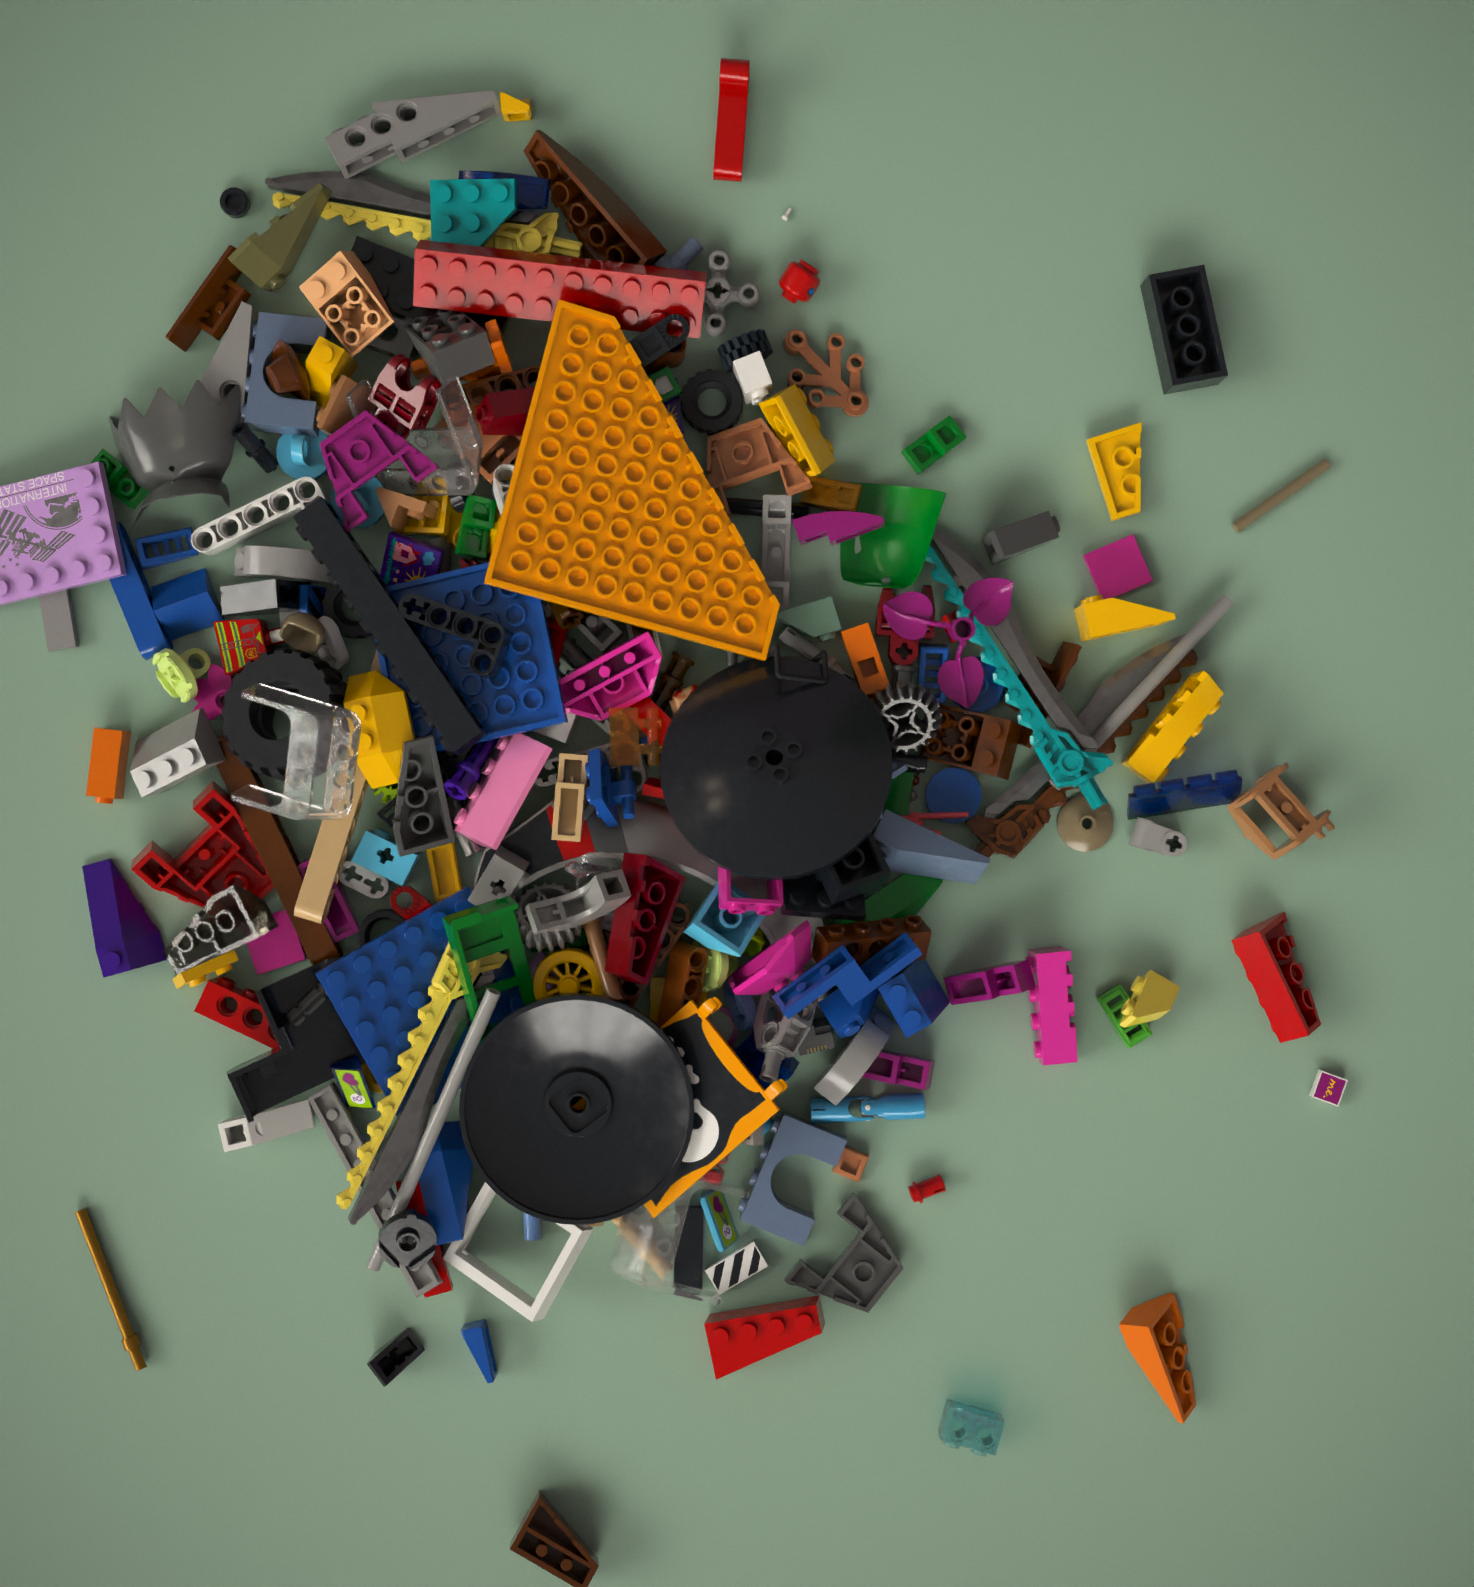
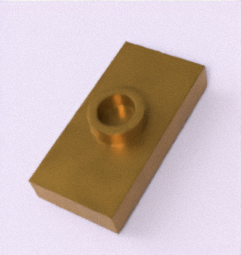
[800,476,863,512]

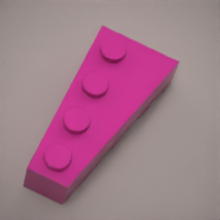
[1024,946,1078,1065]

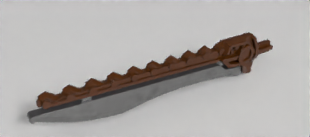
[966,633,1198,859]

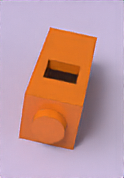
[840,622,889,699]
[86,727,131,804]

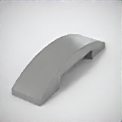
[761,495,792,610]

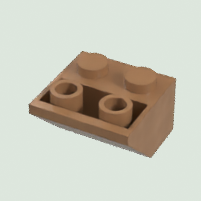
[316,374,378,437]

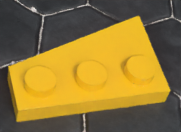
[1086,422,1142,522]

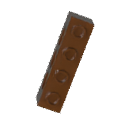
[811,915,932,966]

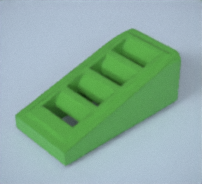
[1096,983,1153,1048]

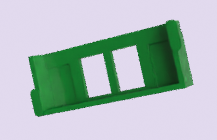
[442,896,536,1046]

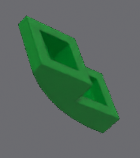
[901,415,967,475]
[455,495,497,560]

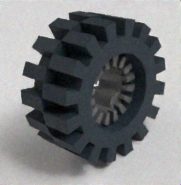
[717,329,773,372]

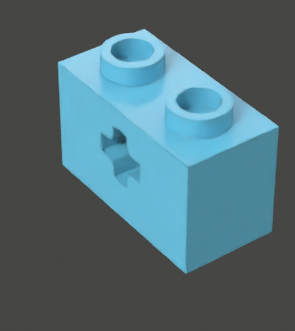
[351,827,422,886]

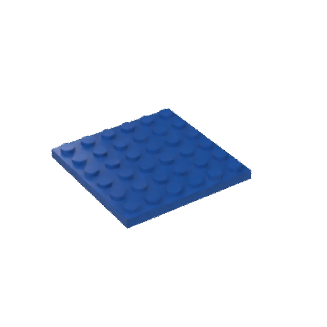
[375,562,568,752]
[315,886,523,1116]

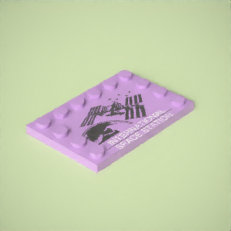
[0,462,127,606]

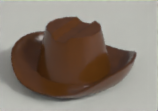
[266,340,311,401]

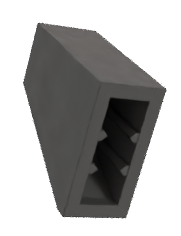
[982,511,1060,566]

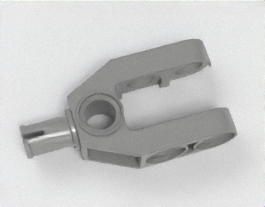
[753,972,819,1083]

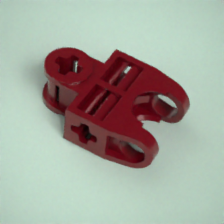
[368,354,441,439]
[875,582,935,666]

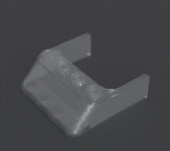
[346,376,483,496]
[231,683,361,820]
[611,1177,750,1305]

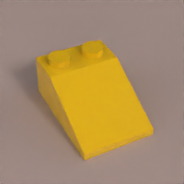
[1074,594,1176,642]

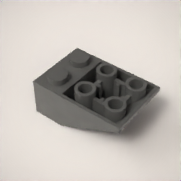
[403,309,495,384]

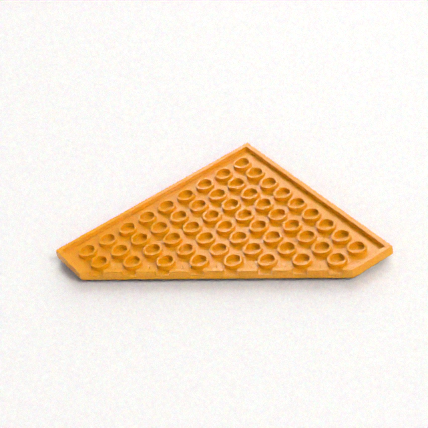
[483,299,780,661]

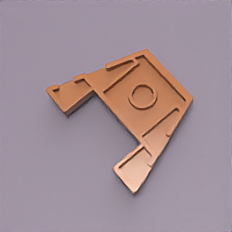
[706,418,813,518]

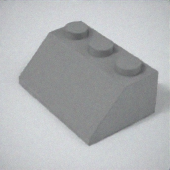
[130,708,226,798]

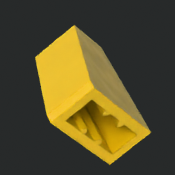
[305,336,358,408]

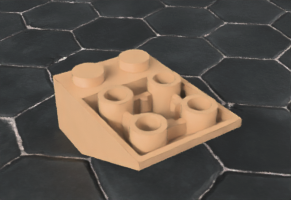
[299,251,395,357]

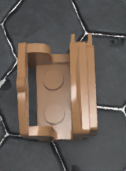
[1227,762,1335,860]

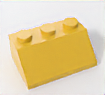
[758,384,836,477]

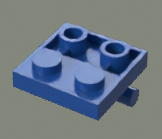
[585,748,637,828]

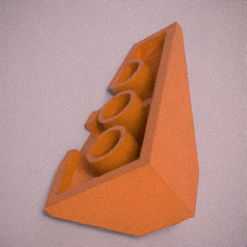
[1119,1293,1196,1423]

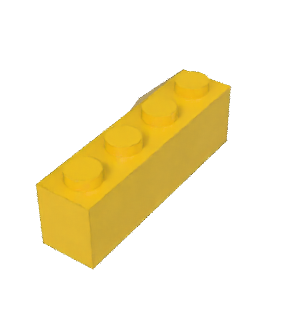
[1121,670,1224,784]

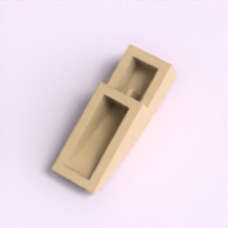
[551,753,589,842]

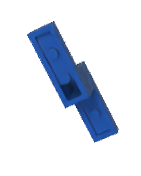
[772,932,922,1019]

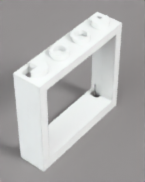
[443,1182,593,1322]

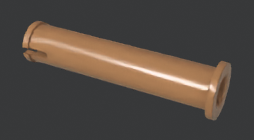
[580,917,625,1001]

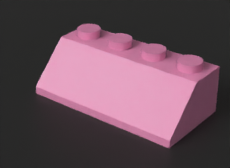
[453,733,552,850]

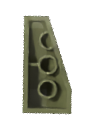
[228,183,332,292]

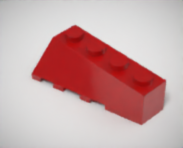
[1231,912,1321,1043]

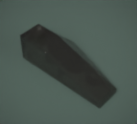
[163,884,278,976]

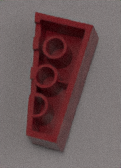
[604,852,686,985]

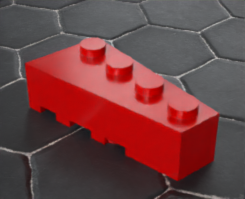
[704,1295,825,1380]

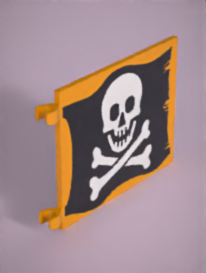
[572,997,788,1218]

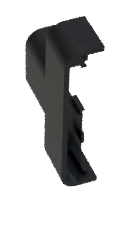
[227,956,366,1123]

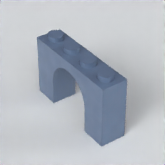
[241,312,332,438]
[737,1110,847,1246]

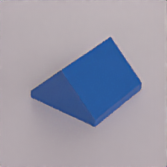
[152,568,225,640]

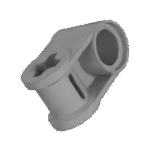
[1128,817,1187,857]

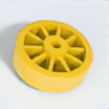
[533,947,604,1000]

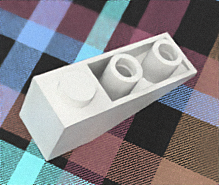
[218,1099,315,1152]

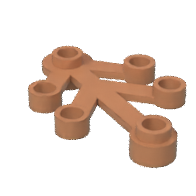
[783,330,869,417]

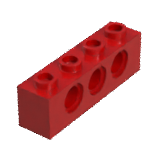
[194,976,279,1049]

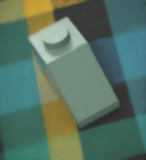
[777,596,841,642]

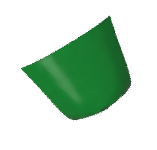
[840,482,946,589]

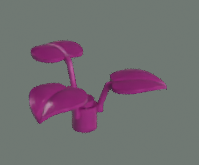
[883,578,1014,708]

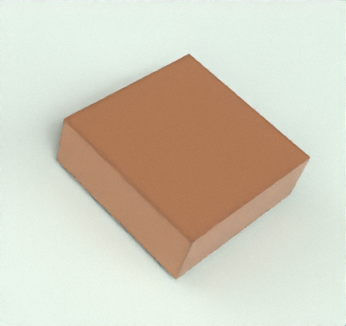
[832,1145,869,1183]

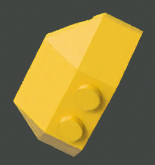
[343,670,415,789]

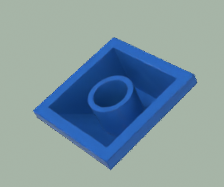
[817,988,879,1039]

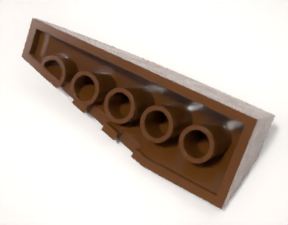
[524,130,667,266]

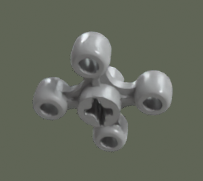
[704,250,760,337]

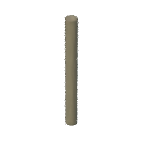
[1231,459,1331,533]

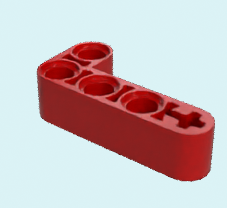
[713,58,750,182]

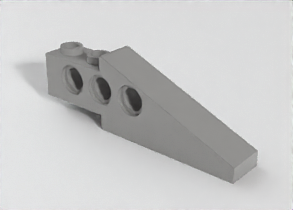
[325,90,502,180]
[201,301,259,442]

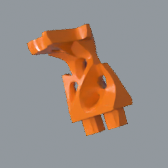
[411,319,513,408]

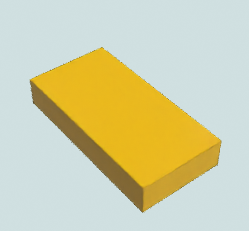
[426,842,463,902]

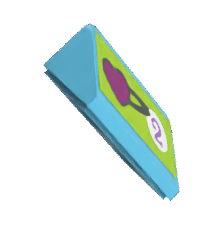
[700,1187,738,1252]

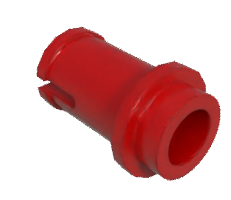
[908,1174,946,1204]

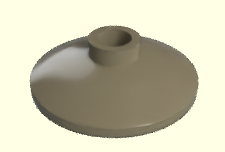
[1057,795,1113,852]

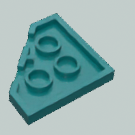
[430,179,517,247]

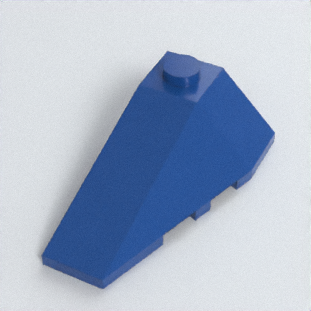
[419,1121,473,1246]

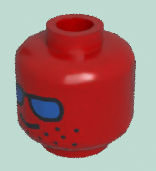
[778,259,820,304]

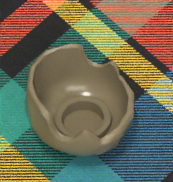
[279,612,325,654]

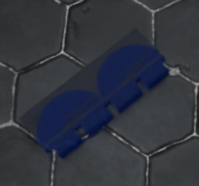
[1127,769,1242,820]

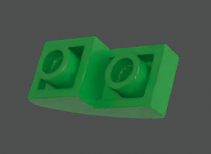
[90,448,150,510]

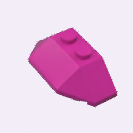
[559,631,662,721]
[727,920,812,995]

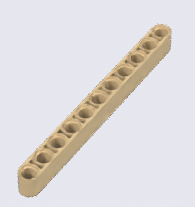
[294,650,382,924]

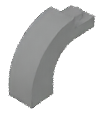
[234,546,332,583]
[525,869,632,935]
[813,1007,896,1105]

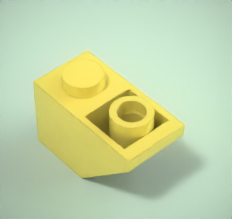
[1119,970,1180,1028]

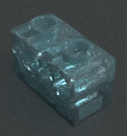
[938,1399,1005,1456]

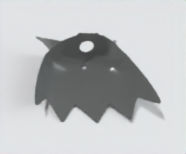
[109,380,240,532]

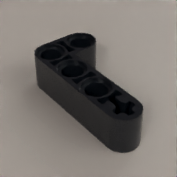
[398,593,512,679]

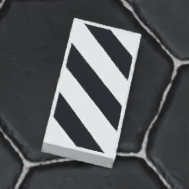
[705,1240,768,1295]

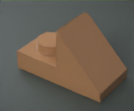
[376,486,439,533]

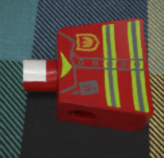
[213,619,285,676]

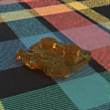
[609,707,662,766]

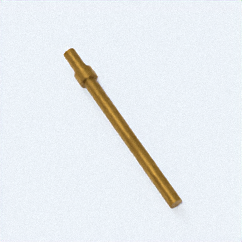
[75,1208,147,1371]

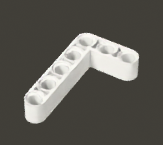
[191,477,331,556]

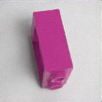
[718,866,783,915]

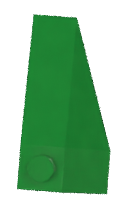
[833,873,943,924]

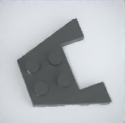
[784,1192,903,1313]

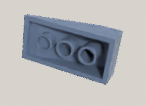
[873,809,991,884]

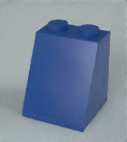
[877,960,950,1038]

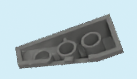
[393,735,455,857]

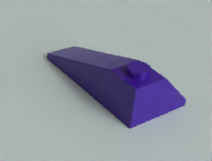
[82,859,168,978]

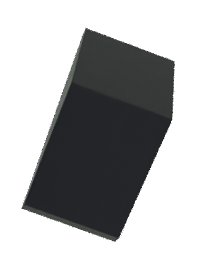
[367,1328,425,1387]

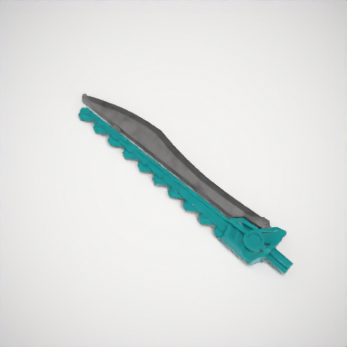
[925,529,1113,811]

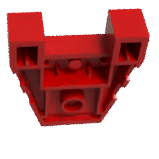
[131,781,274,924]

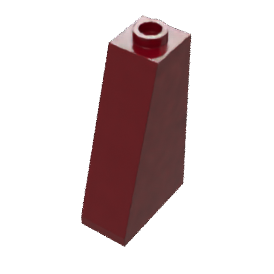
[476,387,535,436]

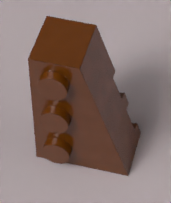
[510,1490,599,1587]

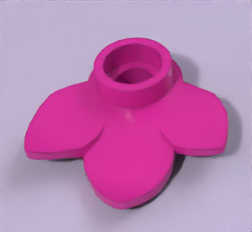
[193,664,233,720]

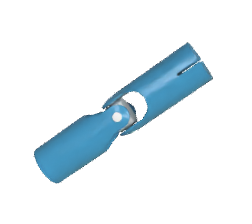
[810,1093,925,1124]

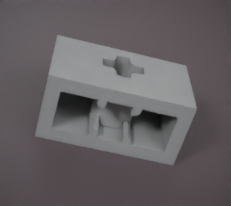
[467,845,530,906]

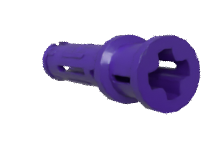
[443,738,499,800]

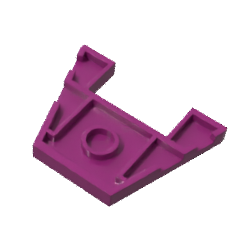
[319,410,440,532]

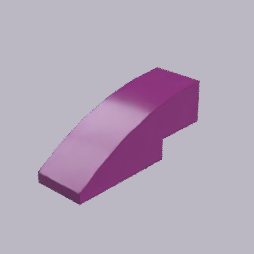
[792,511,885,546]
[297,857,360,943]
[943,959,1036,1005]
[845,1044,935,1090]

